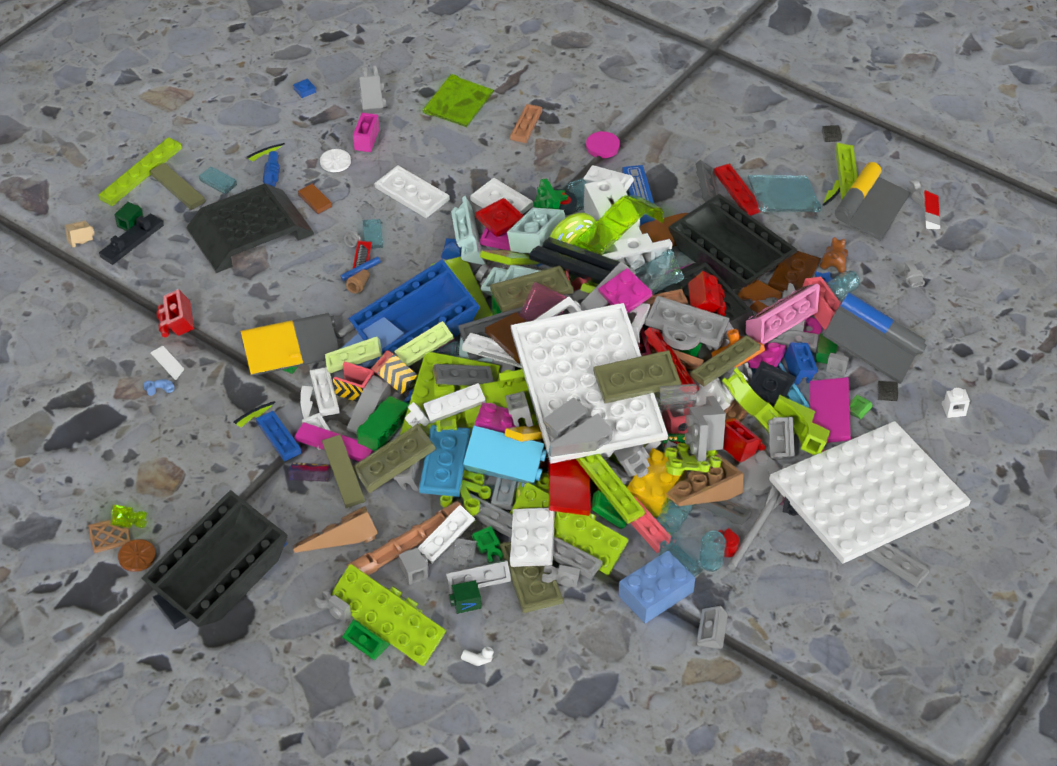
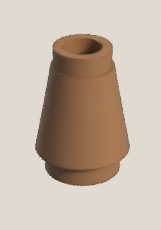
[346,269,370,293]

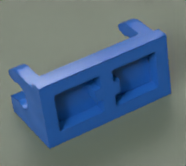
[784,342,818,385]

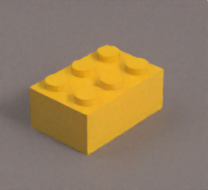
[627,448,688,520]

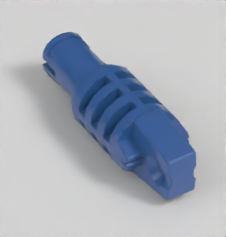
[263,151,280,187]

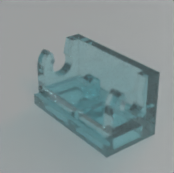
[659,536,703,577]

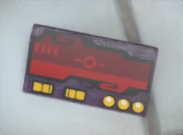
[288,463,331,482]

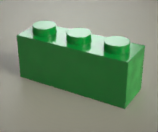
[357,396,409,451]

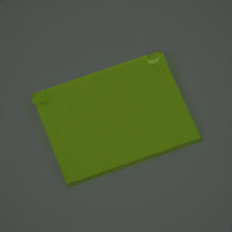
[422,74,494,128]

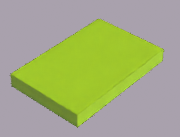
[480,250,539,265]

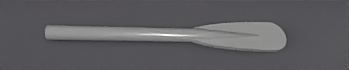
[728,463,793,570]

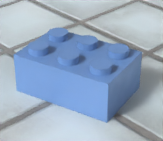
[619,551,695,624]

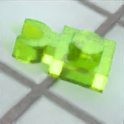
[110,504,147,528]

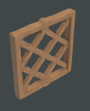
[88,516,130,553]

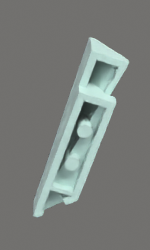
[451,196,486,265]

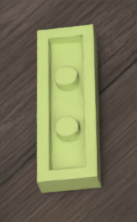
[394,321,454,367]
[325,337,382,373]

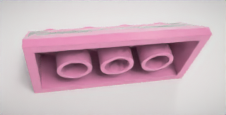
[746,284,820,344]

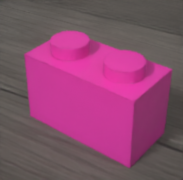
[353,113,379,152]

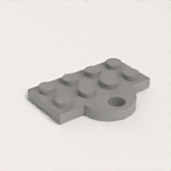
[645,296,730,350]

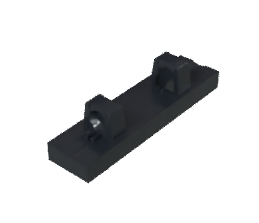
[99,213,164,265]

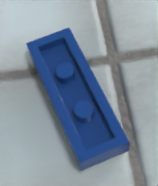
[256,411,301,461]

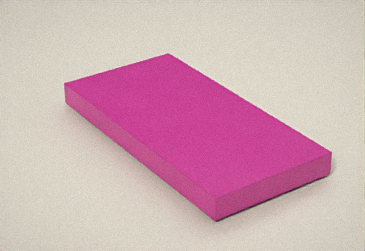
[810,377,851,443]

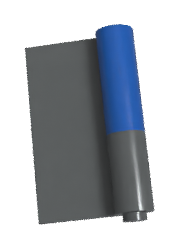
[823,292,927,384]

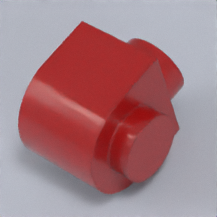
[713,528,739,558]

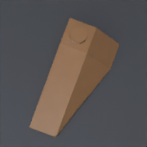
[666,454,744,506]
[293,506,378,553]

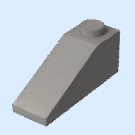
[347,375,391,434]

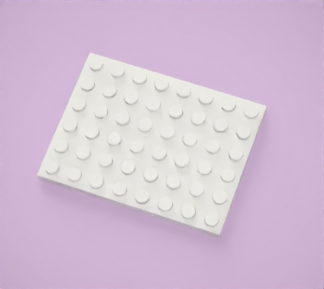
[511,303,668,464]
[769,421,971,564]

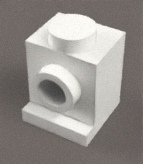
[942,388,970,418]

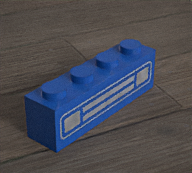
[622,165,657,227]

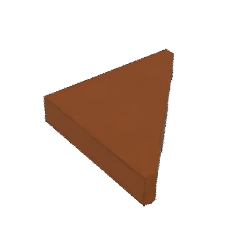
[737,280,782,301]

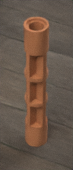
[347,501,464,576]

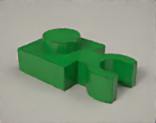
[472,526,503,563]

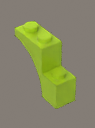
[773,395,830,455]

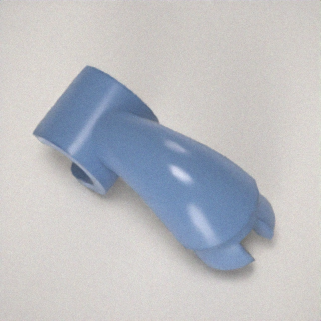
[143,379,175,396]

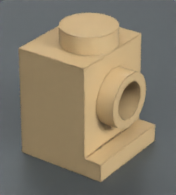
[65,220,95,247]

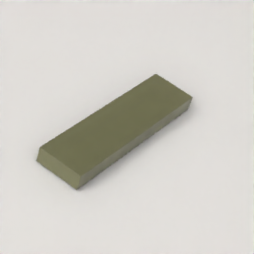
[150,163,205,210]
[690,335,760,387]
[322,434,365,508]

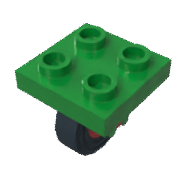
[533,178,577,215]

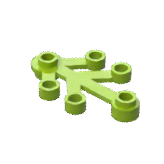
[665,443,722,475]
[440,470,491,516]

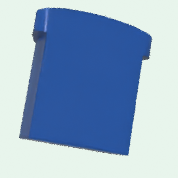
[441,238,462,260]

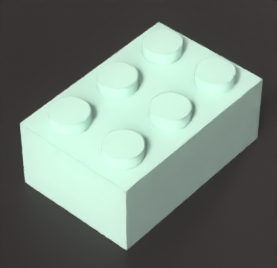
[507,208,565,253]

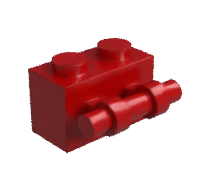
[688,271,726,316]
[157,289,194,337]
[723,418,766,462]

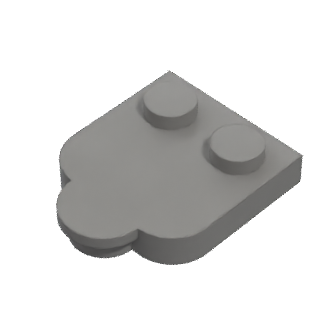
[736,450,781,495]

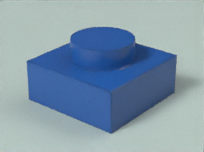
[293,78,316,98]

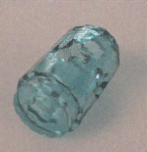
[826,270,860,300]
[657,499,693,534]
[699,530,726,572]

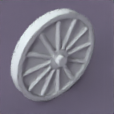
[320,149,351,172]

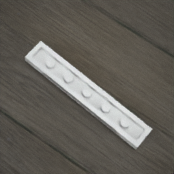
[462,333,522,368]

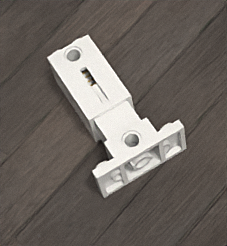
[584,177,672,277]

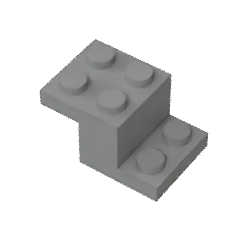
[685,396,726,461]

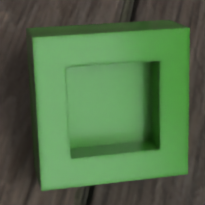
[850,395,873,420]

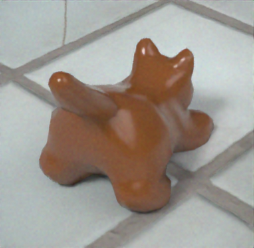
[820,237,848,273]

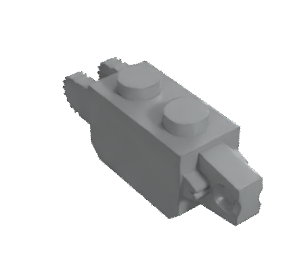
[614,445,650,478]

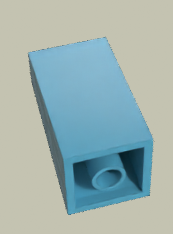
[463,426,547,485]

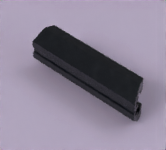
[529,237,631,284]

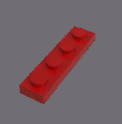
[714,163,762,216]
[644,327,699,394]

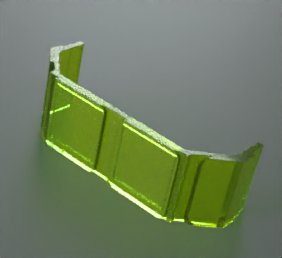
[575,195,664,282]

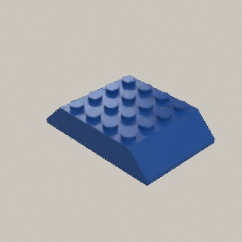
[348,259,480,360]

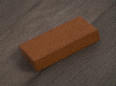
[298,184,332,214]

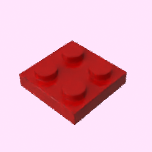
[475,198,524,237]

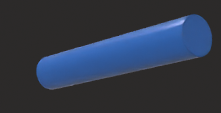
[340,256,381,282]

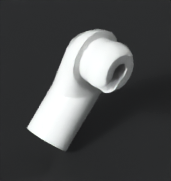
[461,647,494,666]

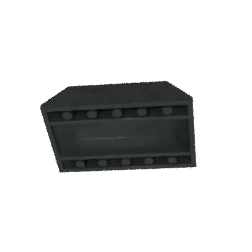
[668,194,797,290]
[141,490,288,627]

